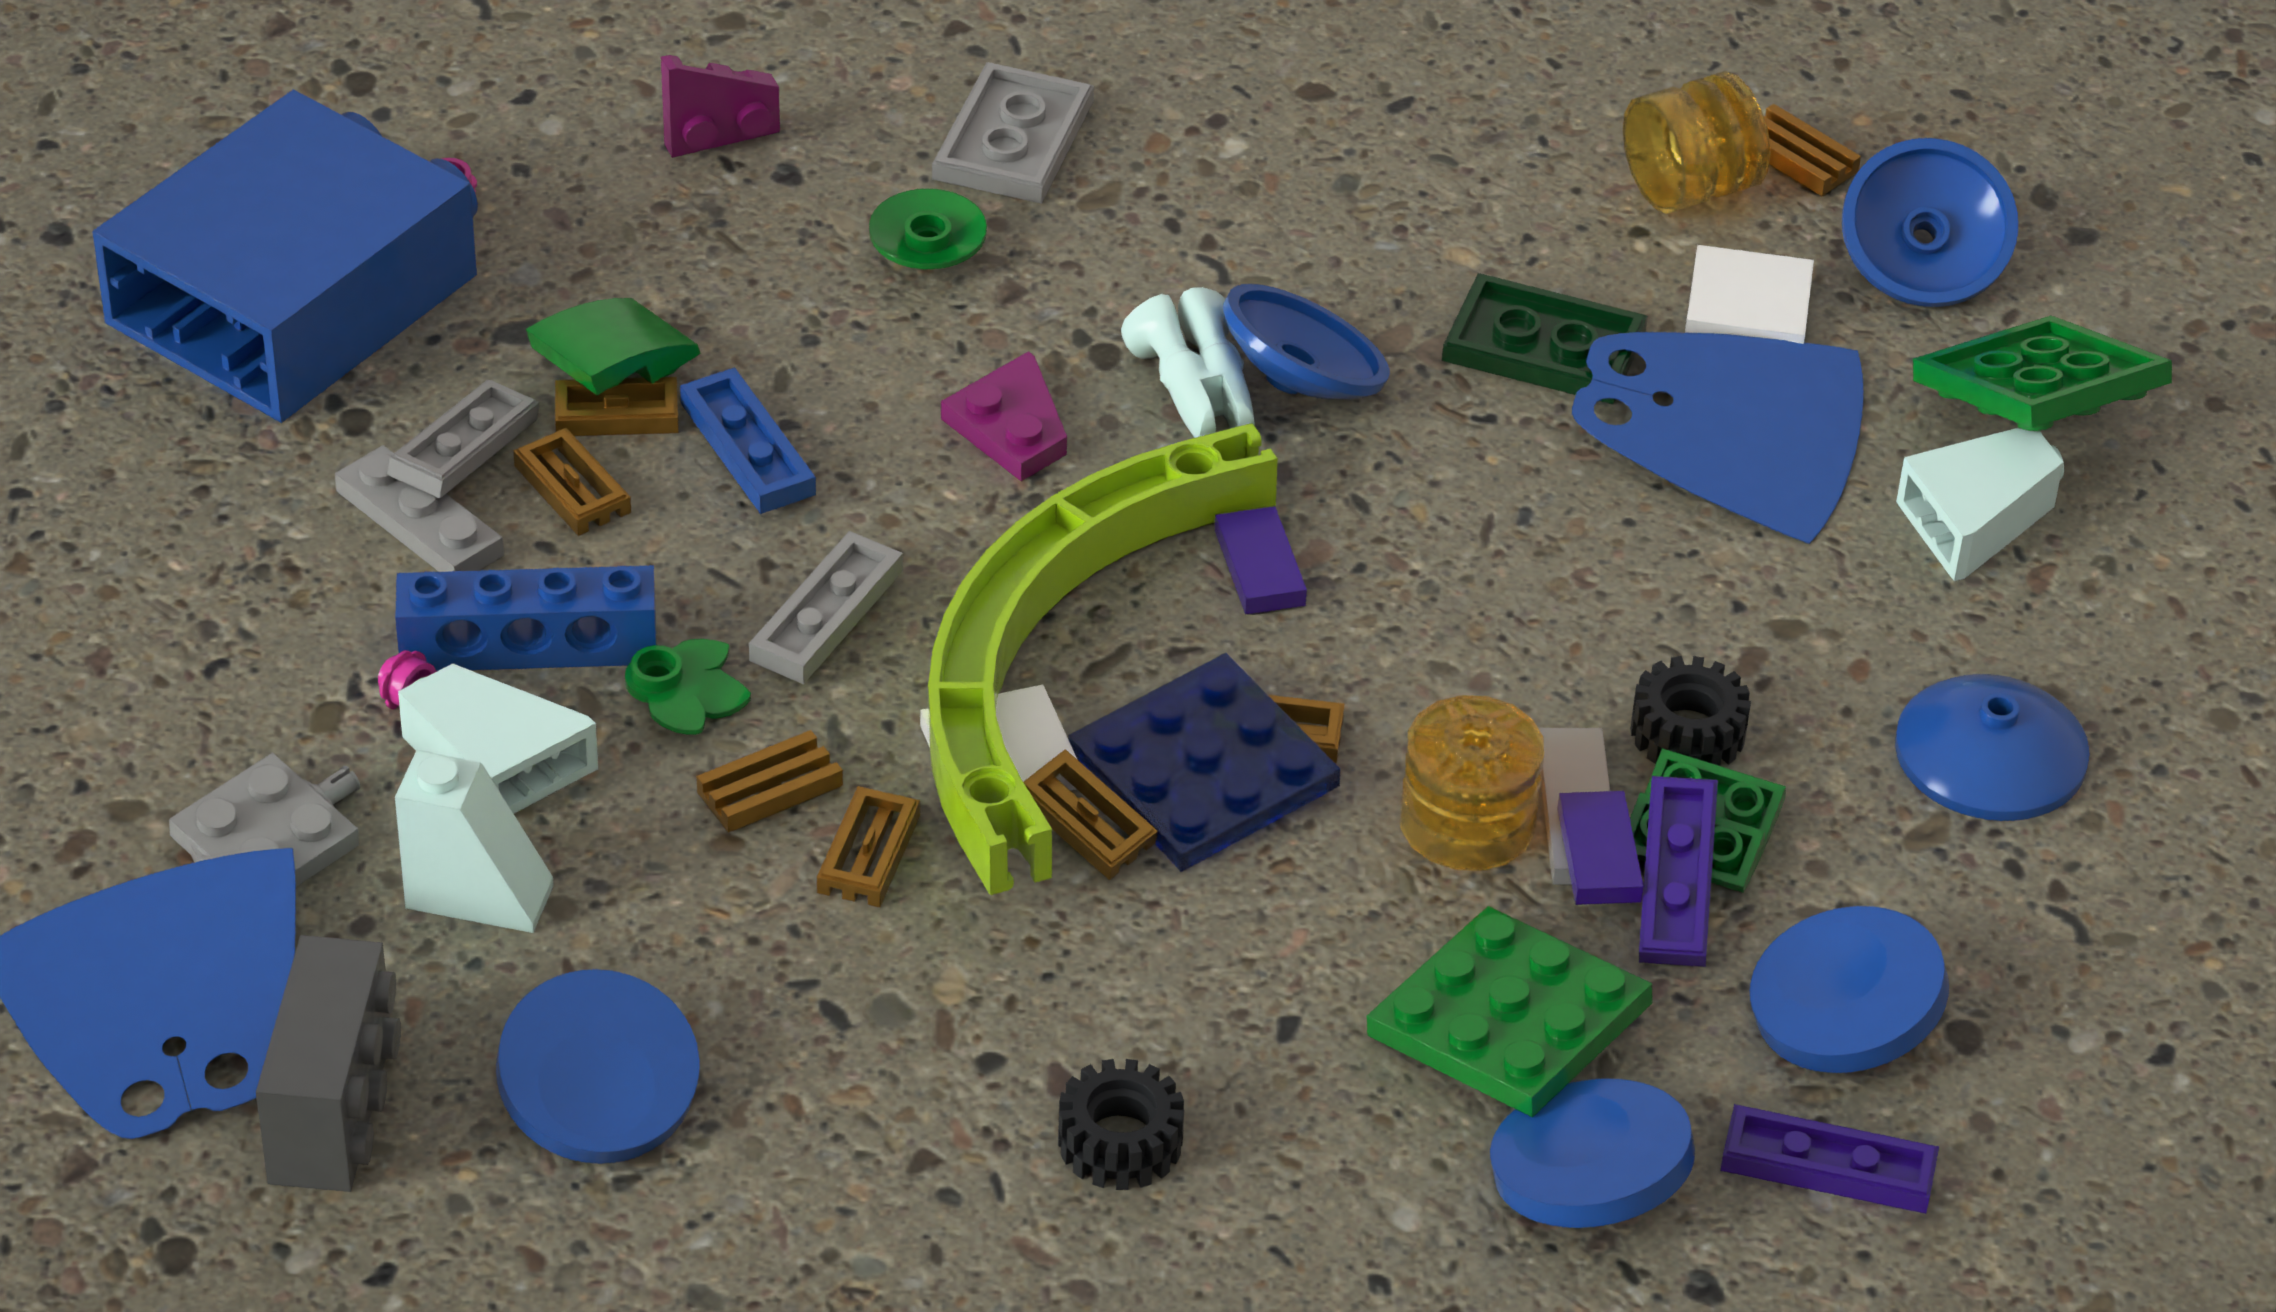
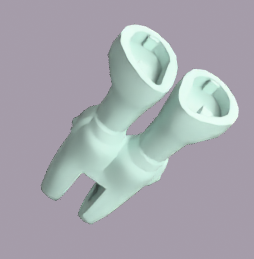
[1121,287,1255,438]

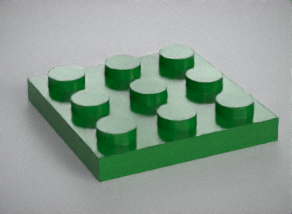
[1913,315,2172,431]
[1366,906,1652,1117]

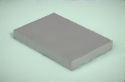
[932,62,1094,204]

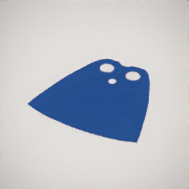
[1572,332,1864,544]
[0,848,296,1139]

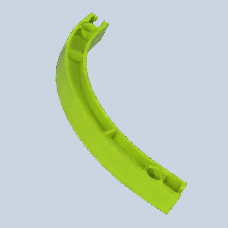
[928,423,1278,896]

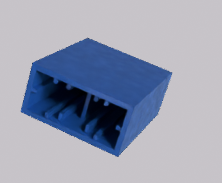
[92,89,478,423]

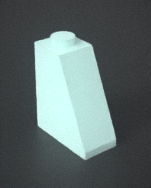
[1896,427,2064,581]
[398,664,598,814]
[395,750,554,933]

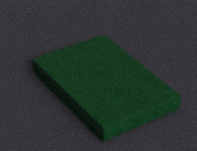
[1442,273,1648,405]

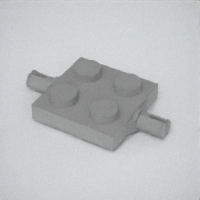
[169,752,360,887]

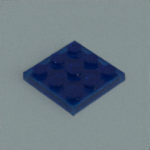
[1068,653,1340,872]

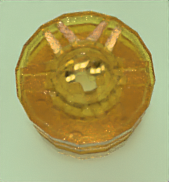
[1622,71,1771,214]
[1400,695,1544,871]

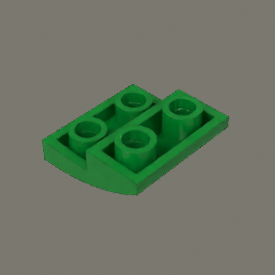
[526,298,701,395]
[1630,748,1786,893]

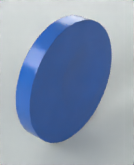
[1750,906,1949,1073]
[496,969,700,1164]
[1490,1079,1695,1228]

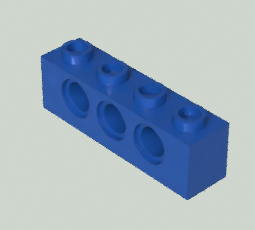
[395,565,657,671]

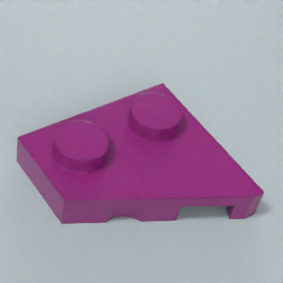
[661,55,780,158]
[941,351,1067,481]

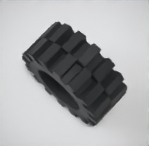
[1630,656,1751,766]
[1058,1059,1184,1190]

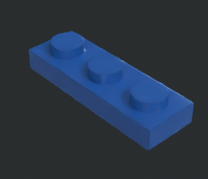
[680,367,816,514]

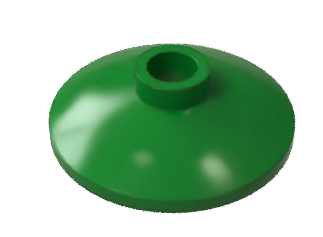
[869,188,987,269]

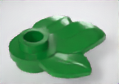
[625,639,751,735]

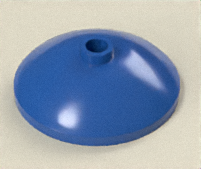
[1842,138,2019,307]
[1223,284,1390,399]
[1895,674,2090,821]

